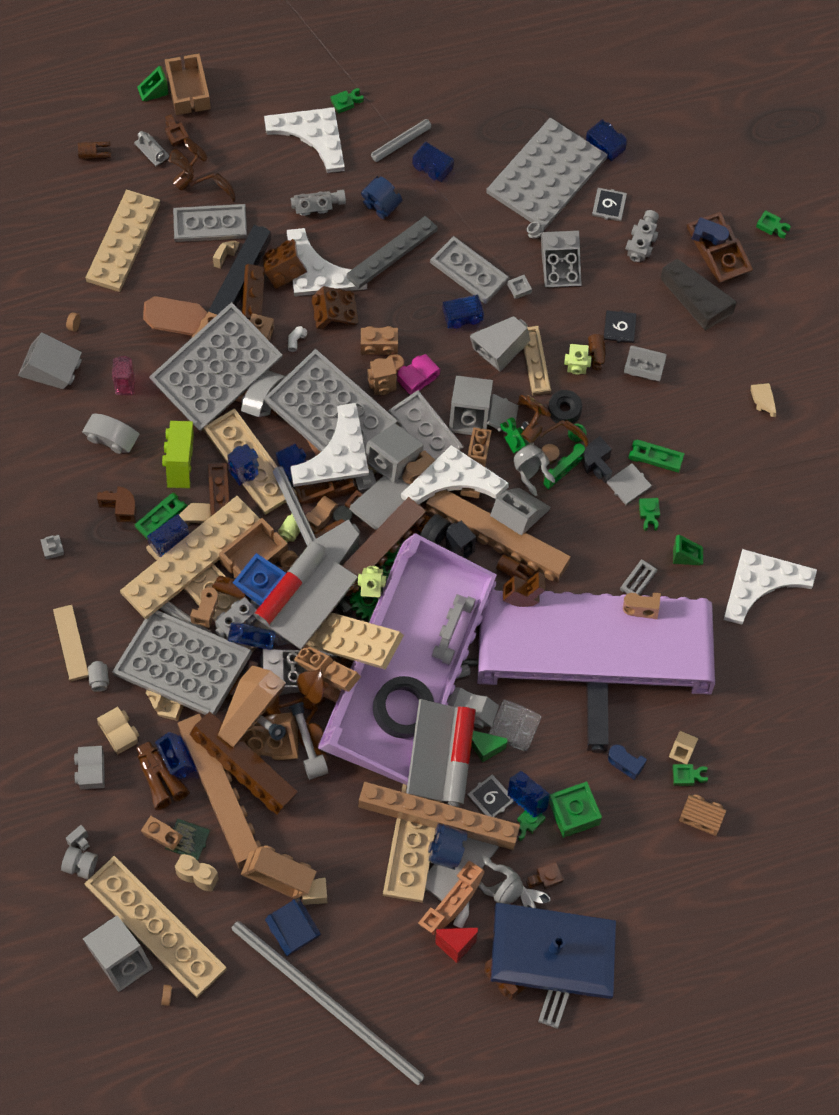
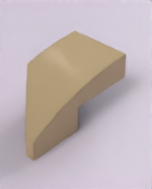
[213,241,240,269]
[751,383,776,417]
[173,503,211,526]
[146,690,184,721]

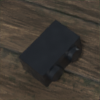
[445,520,476,559]

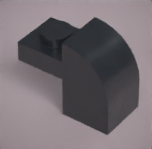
[583,436,612,483]

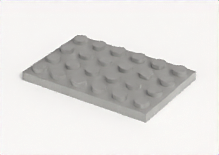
[486,118,607,230]
[149,302,283,432]
[264,349,398,454]
[112,610,252,716]

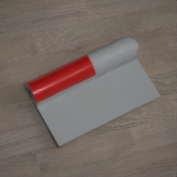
[254,542,358,650]
[406,699,476,808]

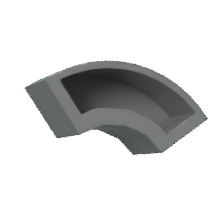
[241,370,286,417]
[82,414,139,454]
[447,688,499,728]

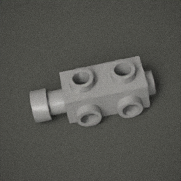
[291,190,346,215]
[625,210,659,262]
[215,597,259,640]

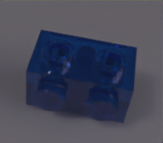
[227,443,259,485]

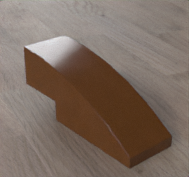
[295,477,359,504]

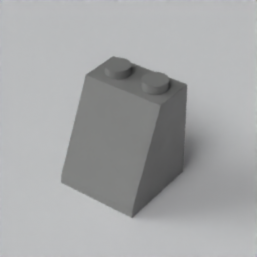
[470,316,530,372]
[18,332,82,389]
[449,376,493,435]
[366,423,424,483]
[310,520,360,566]
[83,915,153,992]

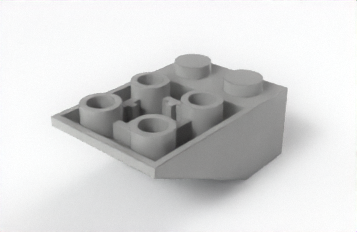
[541,231,581,287]
[490,488,551,535]
[260,649,322,695]

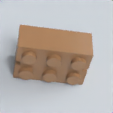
[165,53,211,115]
[219,518,288,579]
[241,846,316,899]

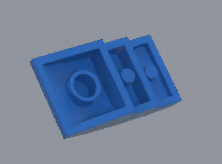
[233,553,286,606]

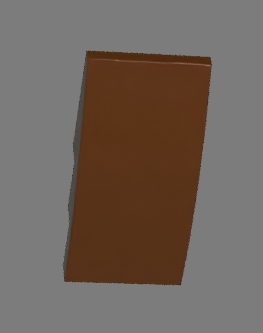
[687,212,753,283]

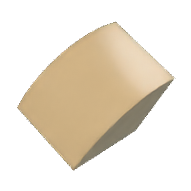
[669,731,698,764]
[303,878,327,905]

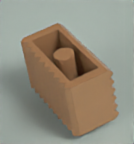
[679,795,726,836]

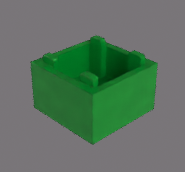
[548,782,602,838]

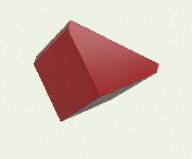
[435,928,478,963]

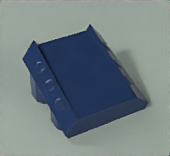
[265,898,321,956]

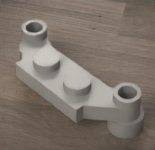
[432,594,476,665]

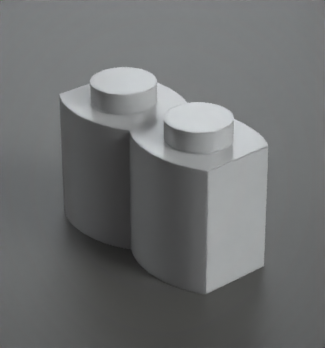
[74,746,105,790]

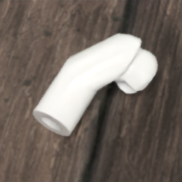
[288,326,307,352]
[453,902,469,928]

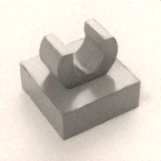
[507,275,532,299]
[355,469,376,493]
[41,535,64,559]
[66,825,90,852]

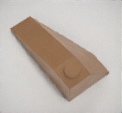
[218,666,286,748]
[241,712,298,760]

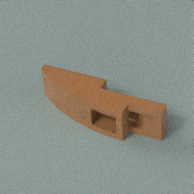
[460,427,492,498]
[294,645,361,692]

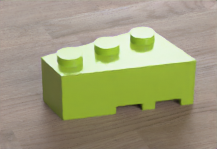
[162,421,194,488]

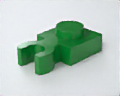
[331,88,364,114]
[756,210,791,239]
[500,417,530,453]
[639,498,660,531]
[673,764,708,786]
[517,805,546,841]

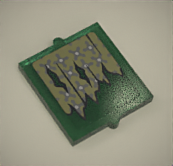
[165,818,210,861]

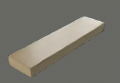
[523,326,551,396]
[53,605,89,682]

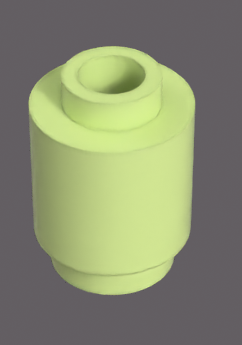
[278,514,300,542]

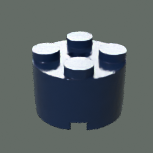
[361,176,403,219]
[428,824,467,870]

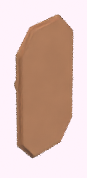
[143,296,208,336]

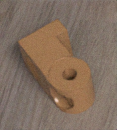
[402,450,435,484]
[306,496,338,532]
[190,587,218,628]
[623,593,661,619]
[141,816,183,850]

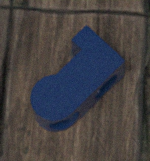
[692,217,729,245]
[608,745,647,780]

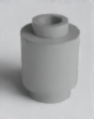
[88,661,109,692]

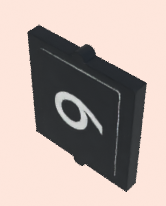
[604,310,636,343]

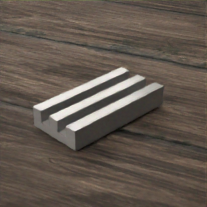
[620,559,658,596]
[538,990,569,1029]

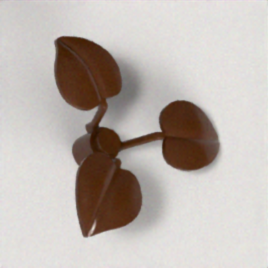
[169,137,235,202]
[517,395,588,447]
[262,669,326,755]

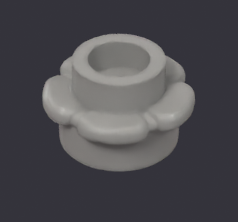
[527,221,544,238]

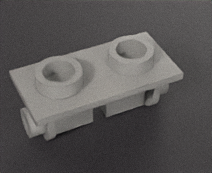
[134,131,170,166]

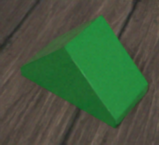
[137,66,169,101]
[673,535,703,565]
[471,731,508,762]

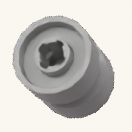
[61,846,98,880]

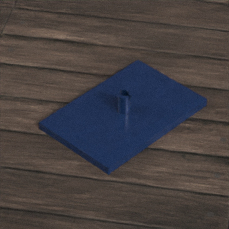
[491,903,616,999]

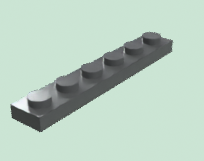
[346,216,438,289]

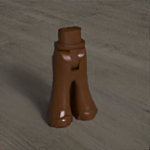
[136,742,190,810]

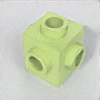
[564,344,591,375]
[358,566,386,597]

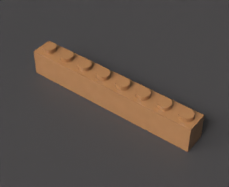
[426,490,571,582]
[178,714,261,868]
[358,782,520,850]

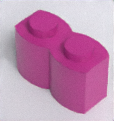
[397,354,440,395]

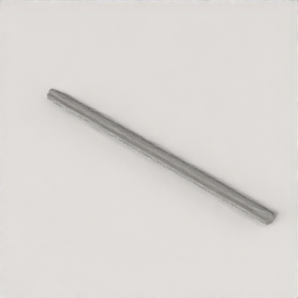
[232,921,425,1085]

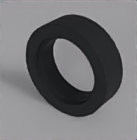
[373,676,434,738]

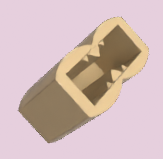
[97,707,139,755]
[175,854,219,891]

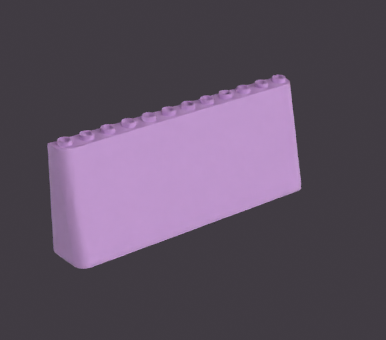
[318,533,496,785]
[477,589,715,694]

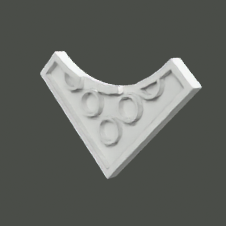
[264,107,345,173]
[287,228,367,296]
[291,403,369,487]
[401,445,509,505]
[724,549,817,625]

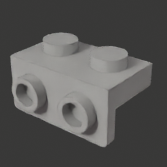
[624,346,666,381]

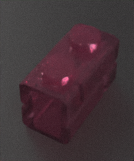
[112,356,135,395]

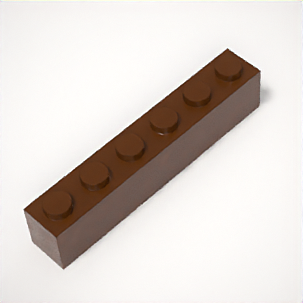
[342,497,426,597]
[189,711,297,815]

